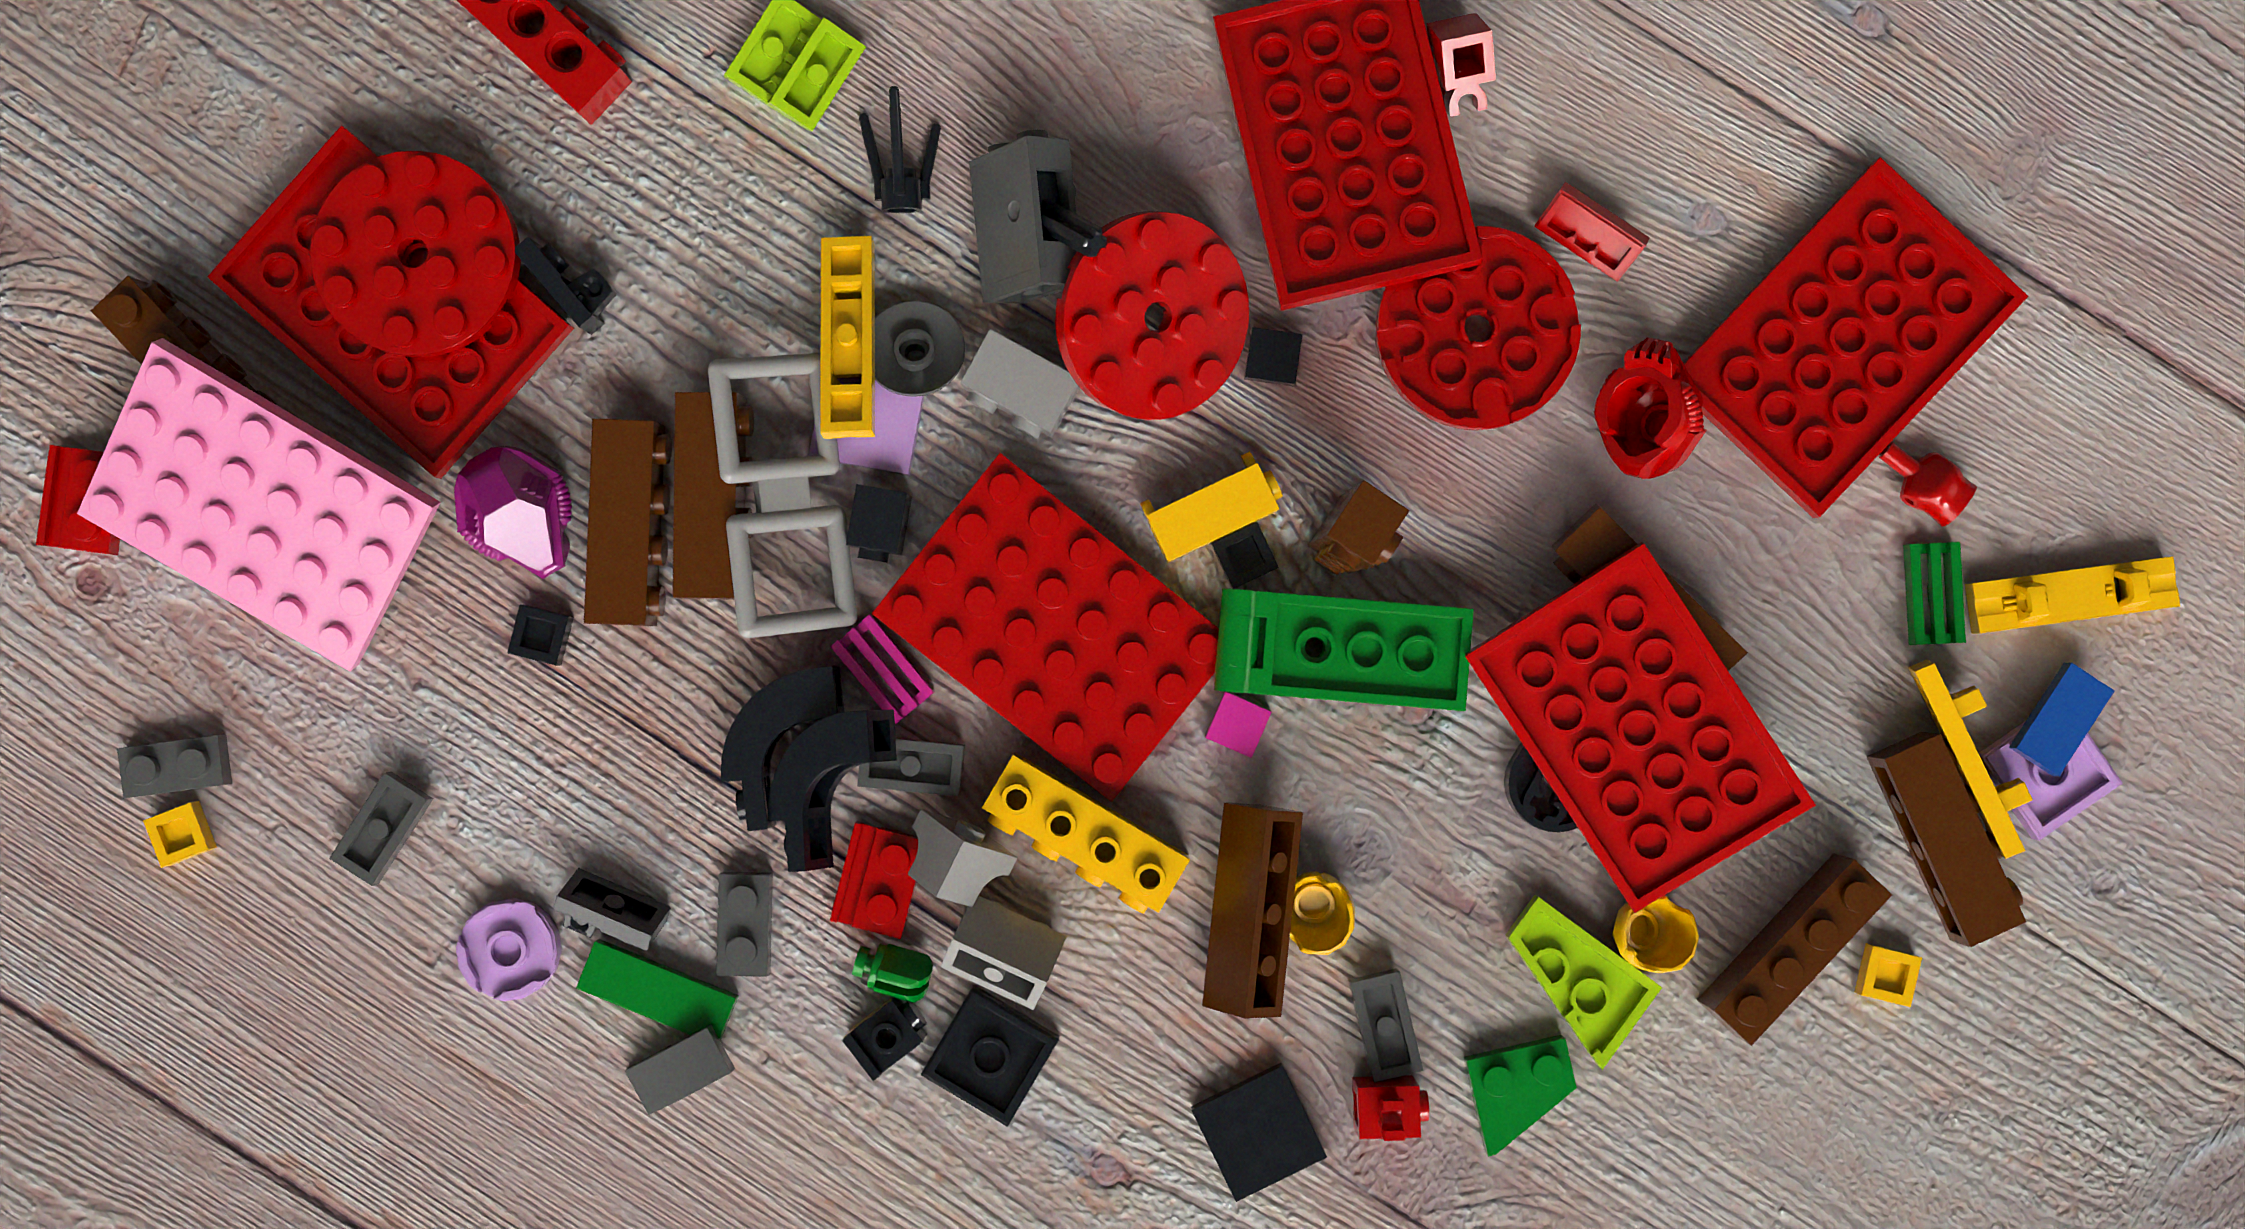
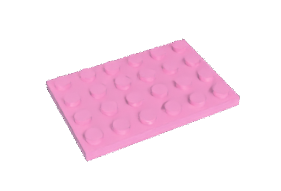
[77,338,441,671]

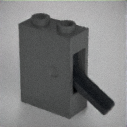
[969,130,1107,304]

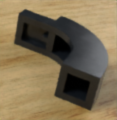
[721,666,845,831]
[768,710,897,872]

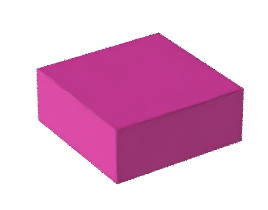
[1205,691,1272,758]

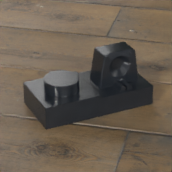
[515,237,617,335]
[553,868,671,951]

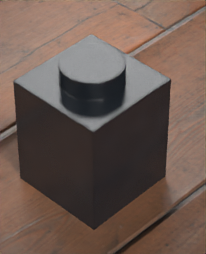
[846,484,912,563]

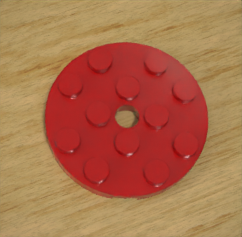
[310,151,521,357]
[1055,211,1249,420]
[1376,226,1581,430]

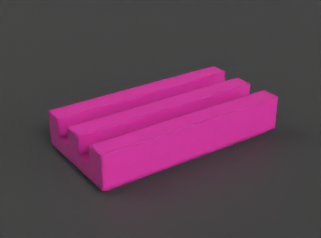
[830,614,935,725]

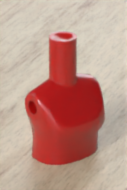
[1879,442,1977,527]

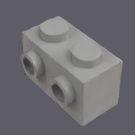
[960,329,1080,439]
[940,895,1067,1010]

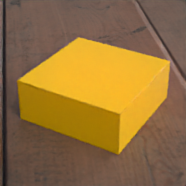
[143,801,217,868]
[1854,943,1922,1007]

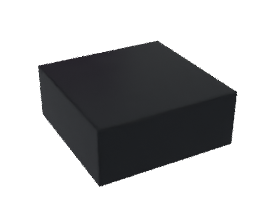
[1244,327,1303,387]
[1211,522,1279,589]
[507,604,574,666]

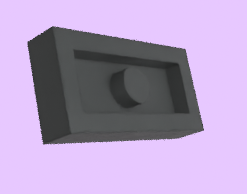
[117,734,232,799]
[857,738,965,796]
[329,771,434,886]
[716,872,773,977]
[1348,968,1424,1083]

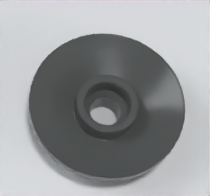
[875,301,965,397]

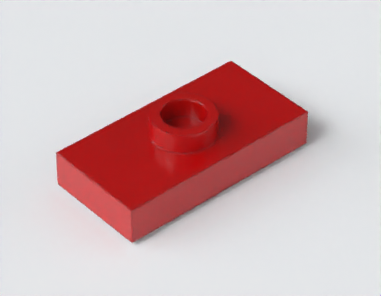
[1534,182,1650,282]

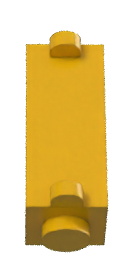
[1140,451,1283,564]

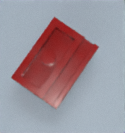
[36,445,120,555]
[830,821,918,939]

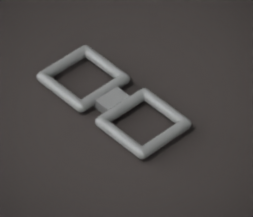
[708,353,857,638]

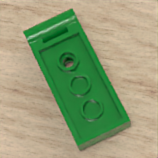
[1214,588,1474,711]

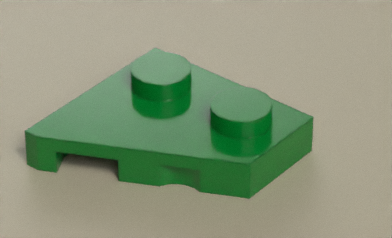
[1463,1035,1577,1157]

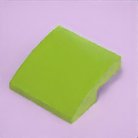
[723,0,866,132]

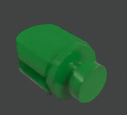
[852,943,933,1003]

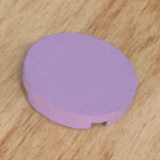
[456,898,562,1001]

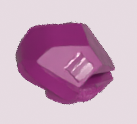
[454,446,572,579]

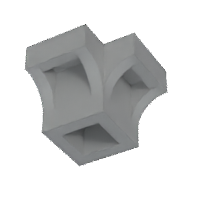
[908,809,1017,907]

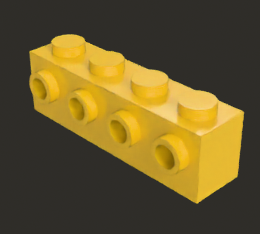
[982,752,1190,914]

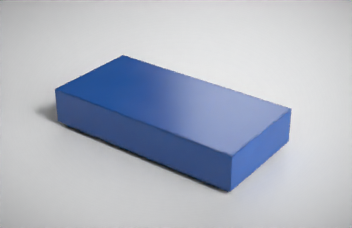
[2009,662,2115,776]

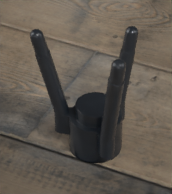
[859,86,941,214]

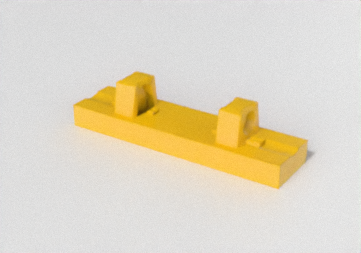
[820,236,875,439]
[1964,556,2180,634]
[1908,659,2033,859]

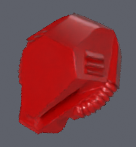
[1593,337,1707,479]

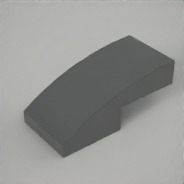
[625,1024,735,1115]

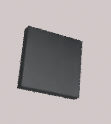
[921,985,1060,1127]
[1191,1062,1327,1202]

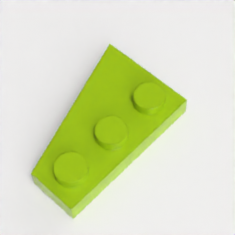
[1505,894,1662,1070]

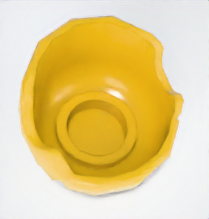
[1290,871,1355,955]
[1612,895,1699,973]

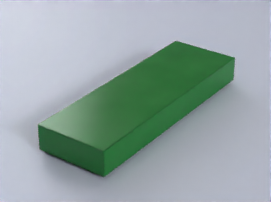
[576,939,739,1041]

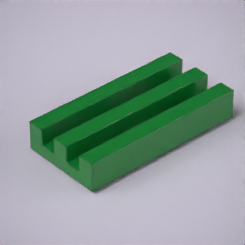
[1903,542,1966,645]

